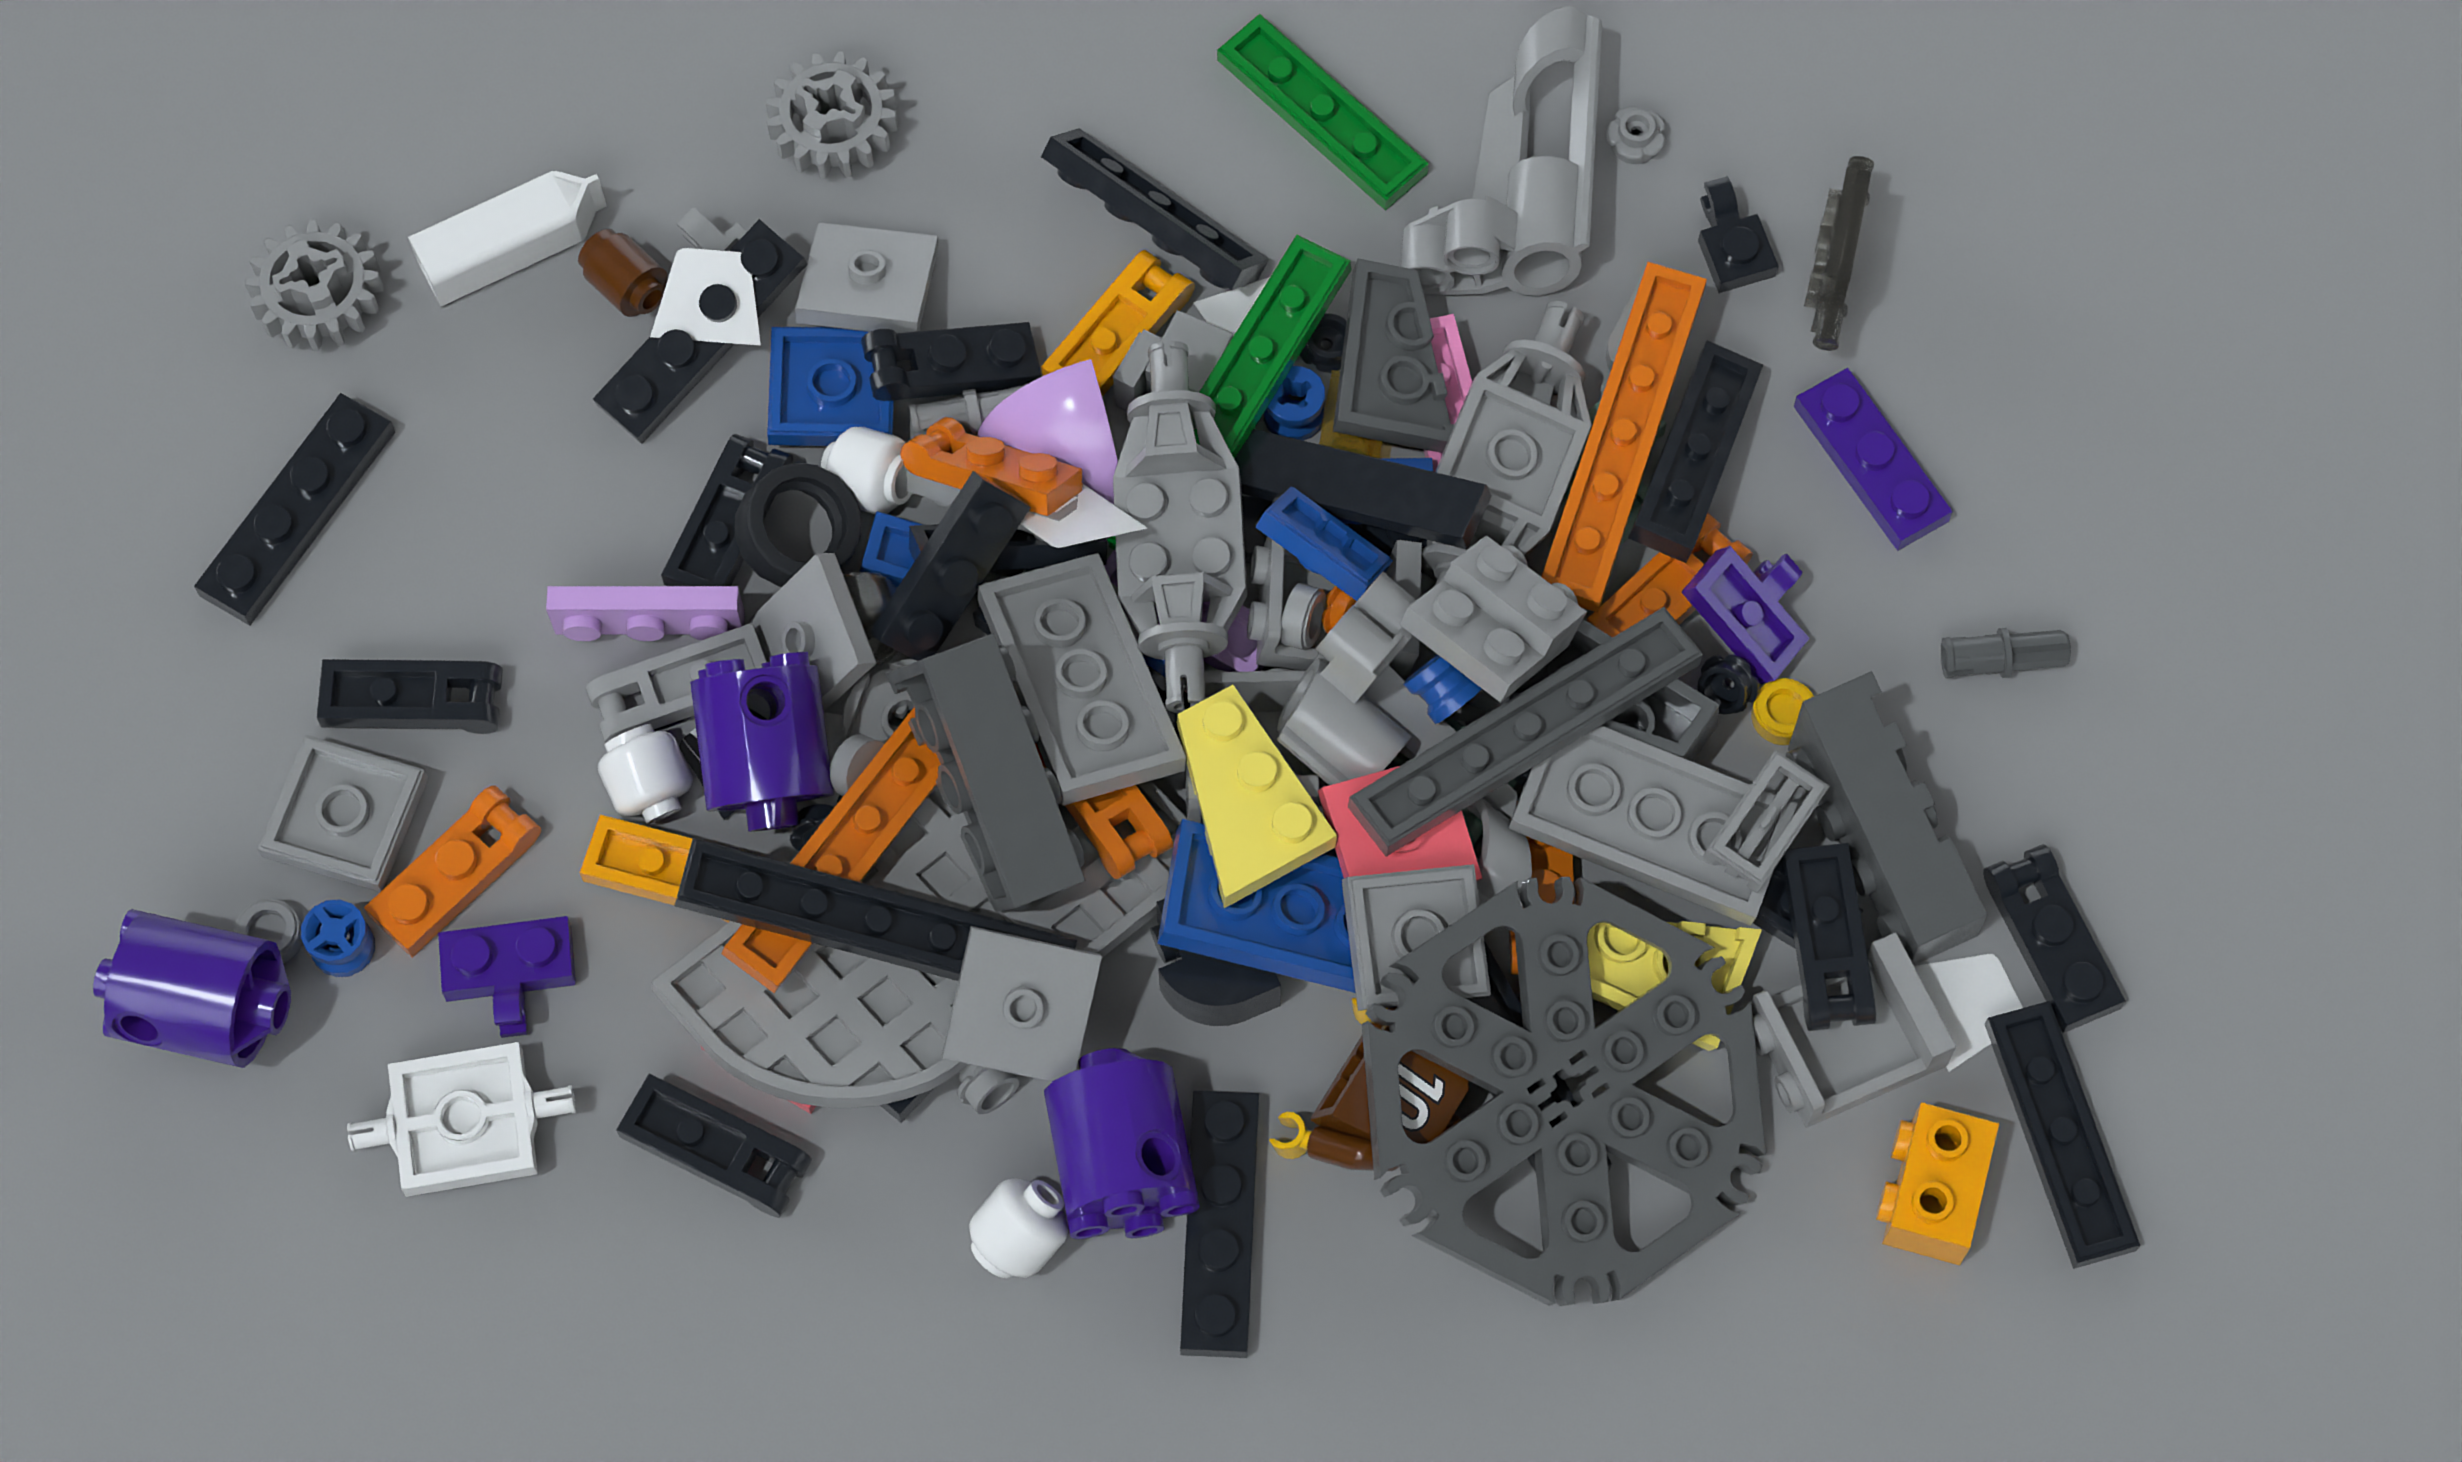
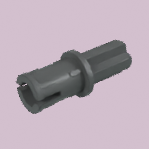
[1941,628,2071,678]

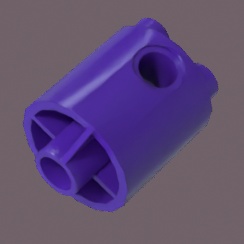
[690,652,834,832]
[93,909,291,1068]
[1044,1048,1200,1239]

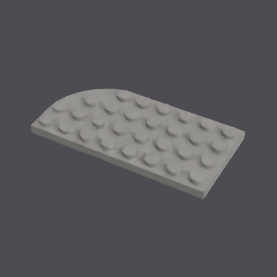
[651,702,1187,1108]

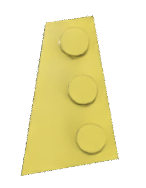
[1177,685,1337,908]
[1587,921,1762,1051]

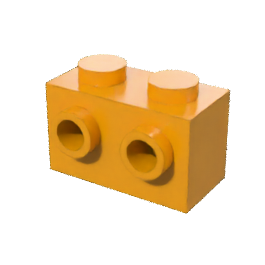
[1876,1102,1999,1266]

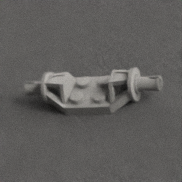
[1421,301,1592,585]
[1113,341,1248,713]

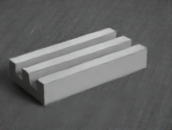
[1702,750,1830,893]

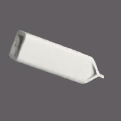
[408,171,607,307]

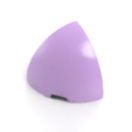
[977,359,1118,505]

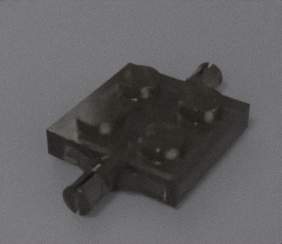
[1803,156,1874,351]

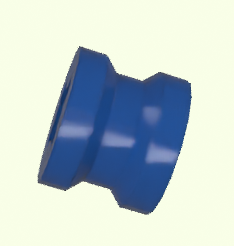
[1264,366,1325,441]
[1403,654,1482,725]
[301,899,375,977]

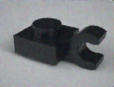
[1698,176,1779,293]

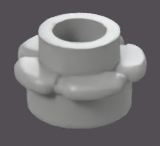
[1606,106,1665,164]
[957,1064,1019,1114]

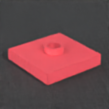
[1318,766,1483,882]

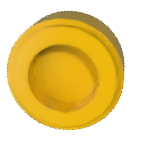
[1751,678,1814,745]

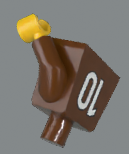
[1269,997,1470,1171]

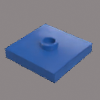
[767,327,894,446]

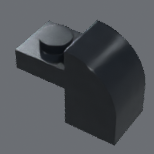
[1150,898,1281,1026]

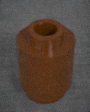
[578,229,668,317]

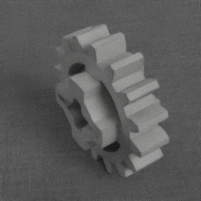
[766,51,898,179]
[245,219,384,351]

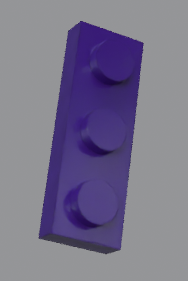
[1794,367,1953,551]

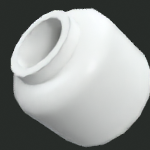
[821,427,913,514]
[598,724,693,824]
[969,1178,1069,1279]

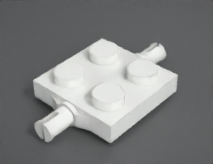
[347,1042,576,1197]

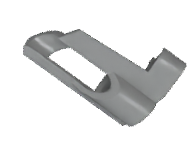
[1400,5,1602,296]
[1276,572,1532,907]

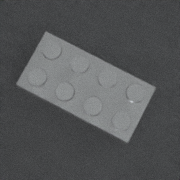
[978,553,1186,806]
[1508,725,1797,926]

